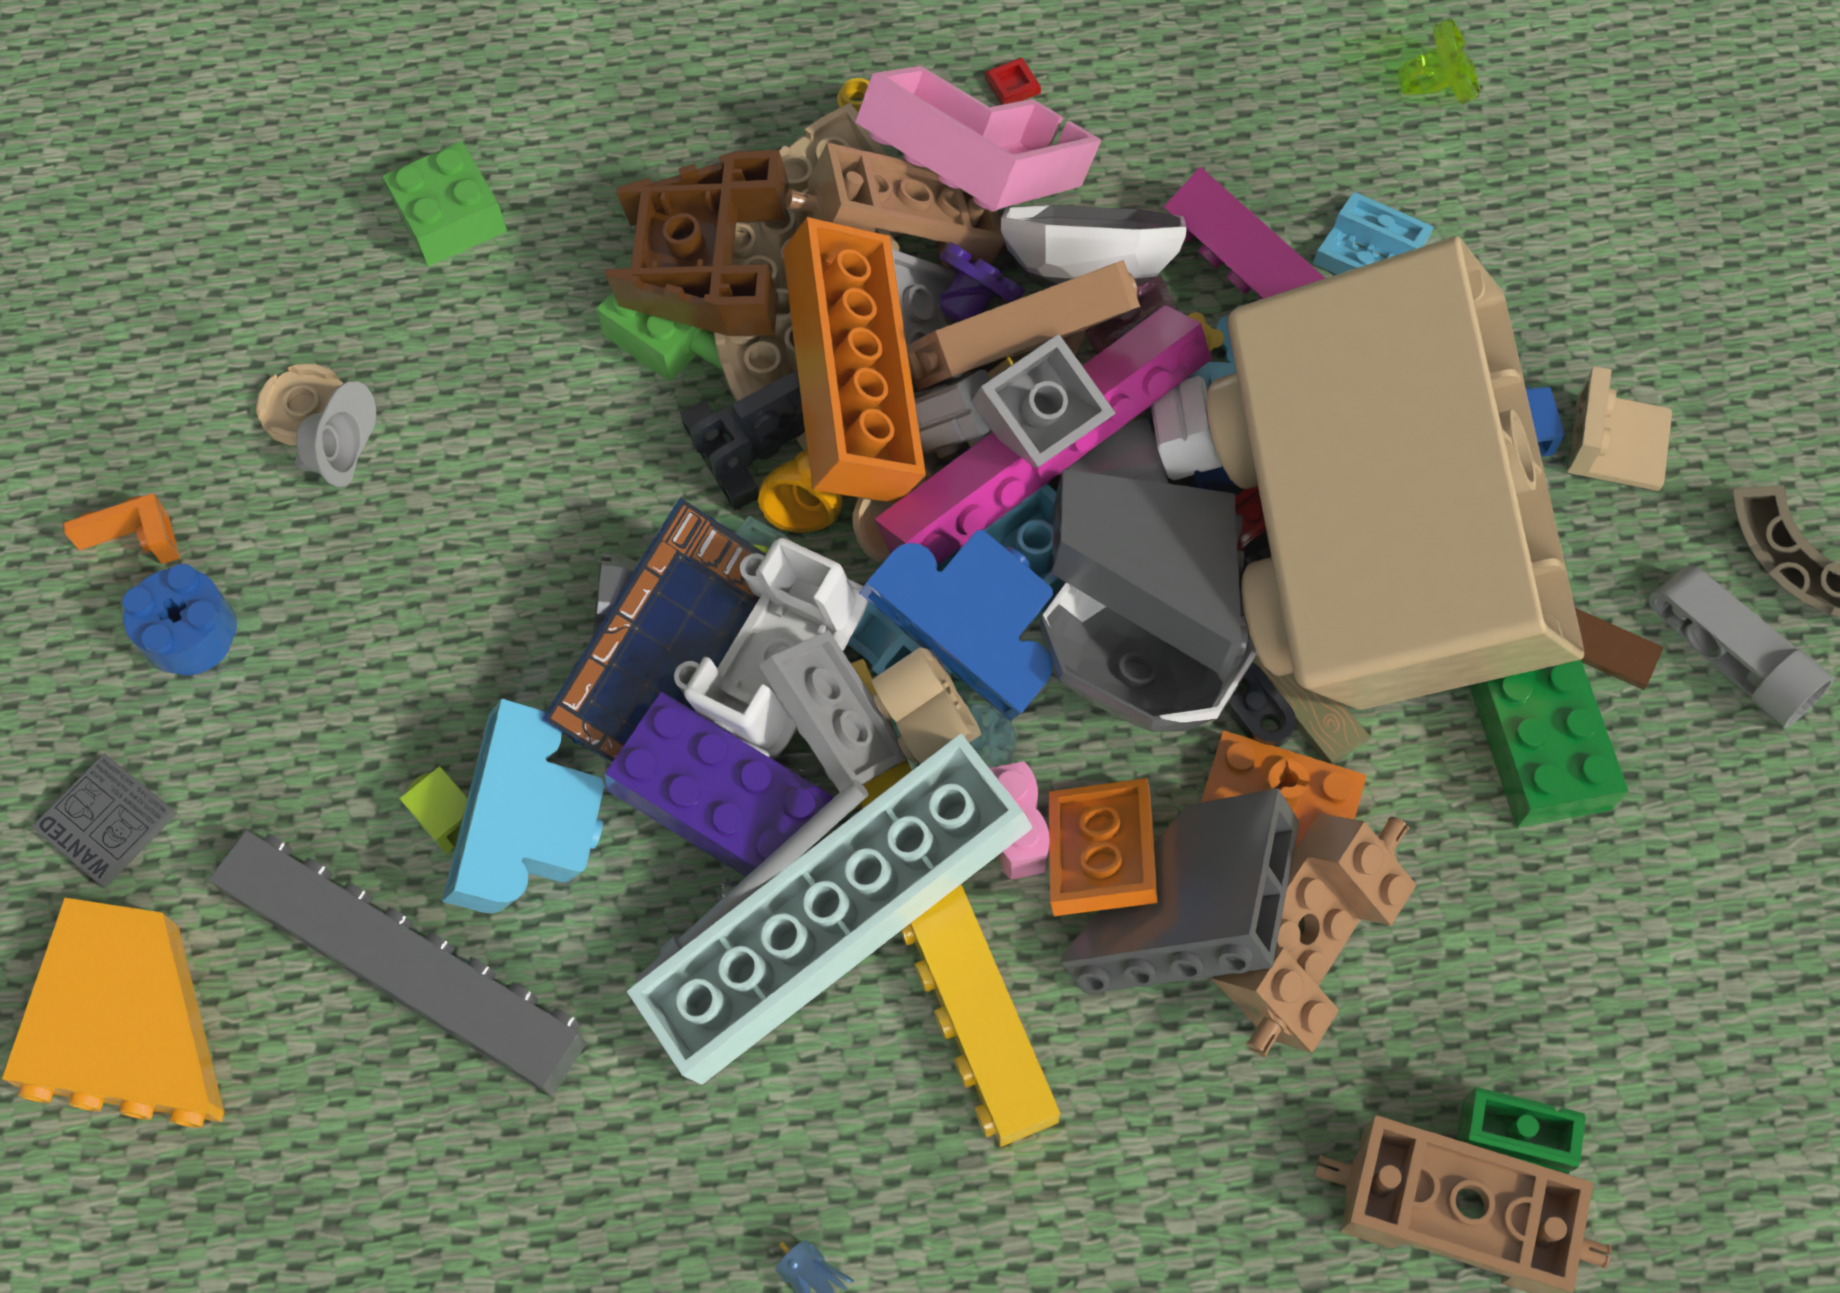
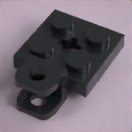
[690,369,805,480]

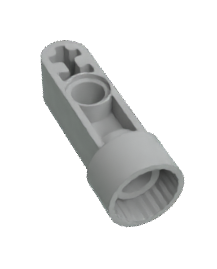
[1649,565,1835,728]

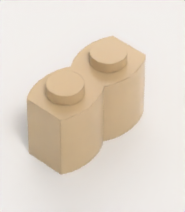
[872,647,982,764]

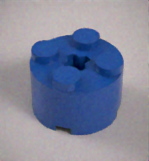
[122,564,237,675]

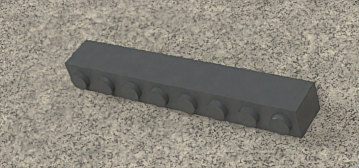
[208,830,587,1097]

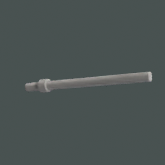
[636,780,868,983]

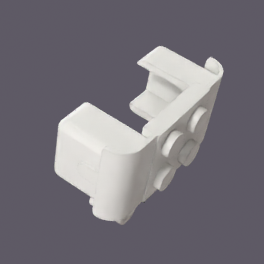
[674,538,868,760]

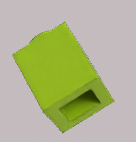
[399,766,468,854]

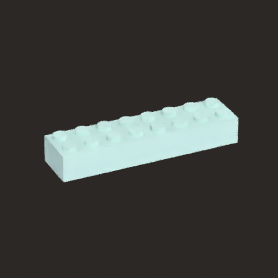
[627,733,1033,1085]

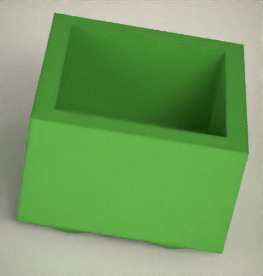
[382,141,507,267]

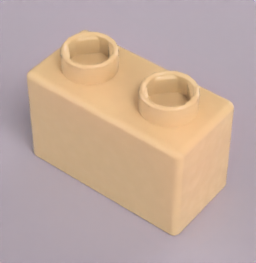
[1206,236,1584,710]

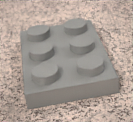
[759,630,907,792]

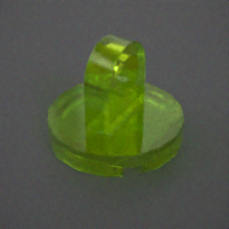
[1398,18,1480,105]

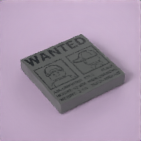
[31,753,177,889]

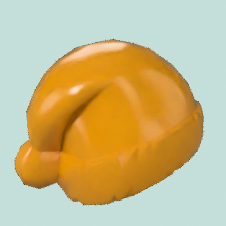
[758,450,843,533]

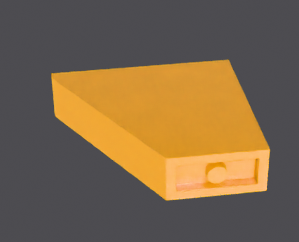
[2,898,224,1128]

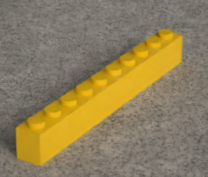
[850,659,1061,1147]

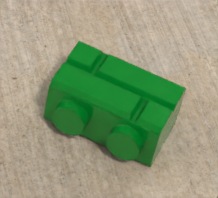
[1457,1087,1586,1174]

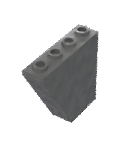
[1052,469,1248,675]
[1061,788,1300,993]

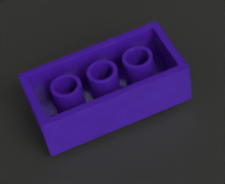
[605,691,834,877]

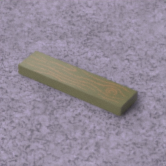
[1252,655,1370,765]

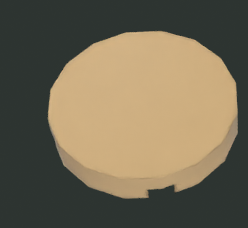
[256,363,343,446]

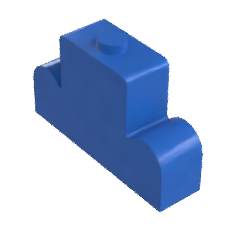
[859,530,1053,721]

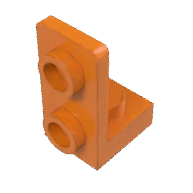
[63,493,180,564]

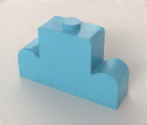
[442,699,604,913]

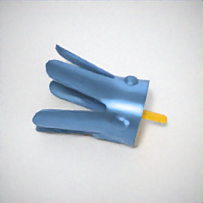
[775,1240,855,1293]

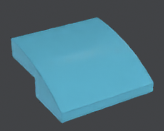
[1313,192,1434,275]

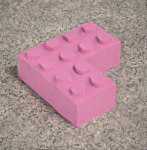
[855,66,1101,211]

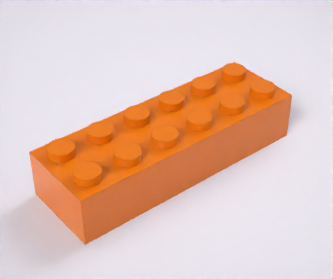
[783,217,926,503]

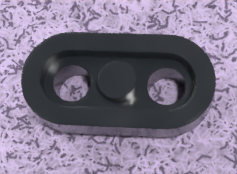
[1224,662,1296,747]

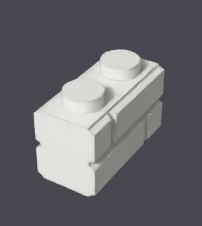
[1151,375,1222,481]

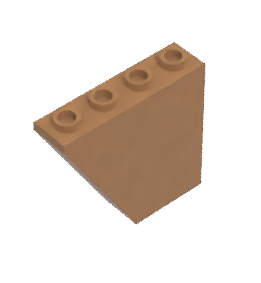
[906,260,1140,391]

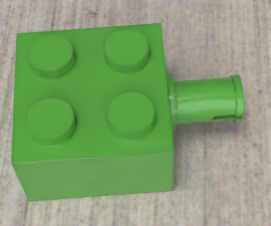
[596,292,724,382]

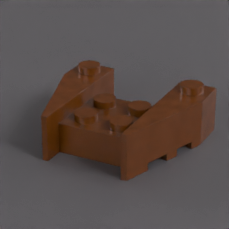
[605,150,789,336]

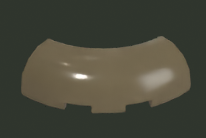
[1733,485,1840,617]

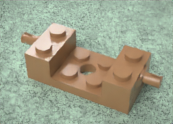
[785,142,1008,271]
[1212,813,1416,1057]
[1314,1115,1612,1293]

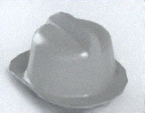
[295,381,376,487]

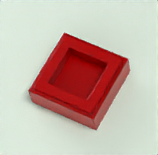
[985,57,1041,105]

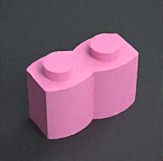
[989,761,1050,880]

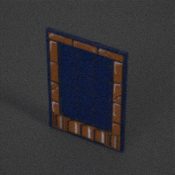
[541,497,766,764]

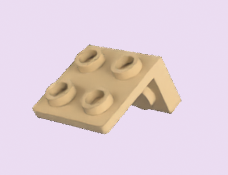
[1567,366,1672,491]

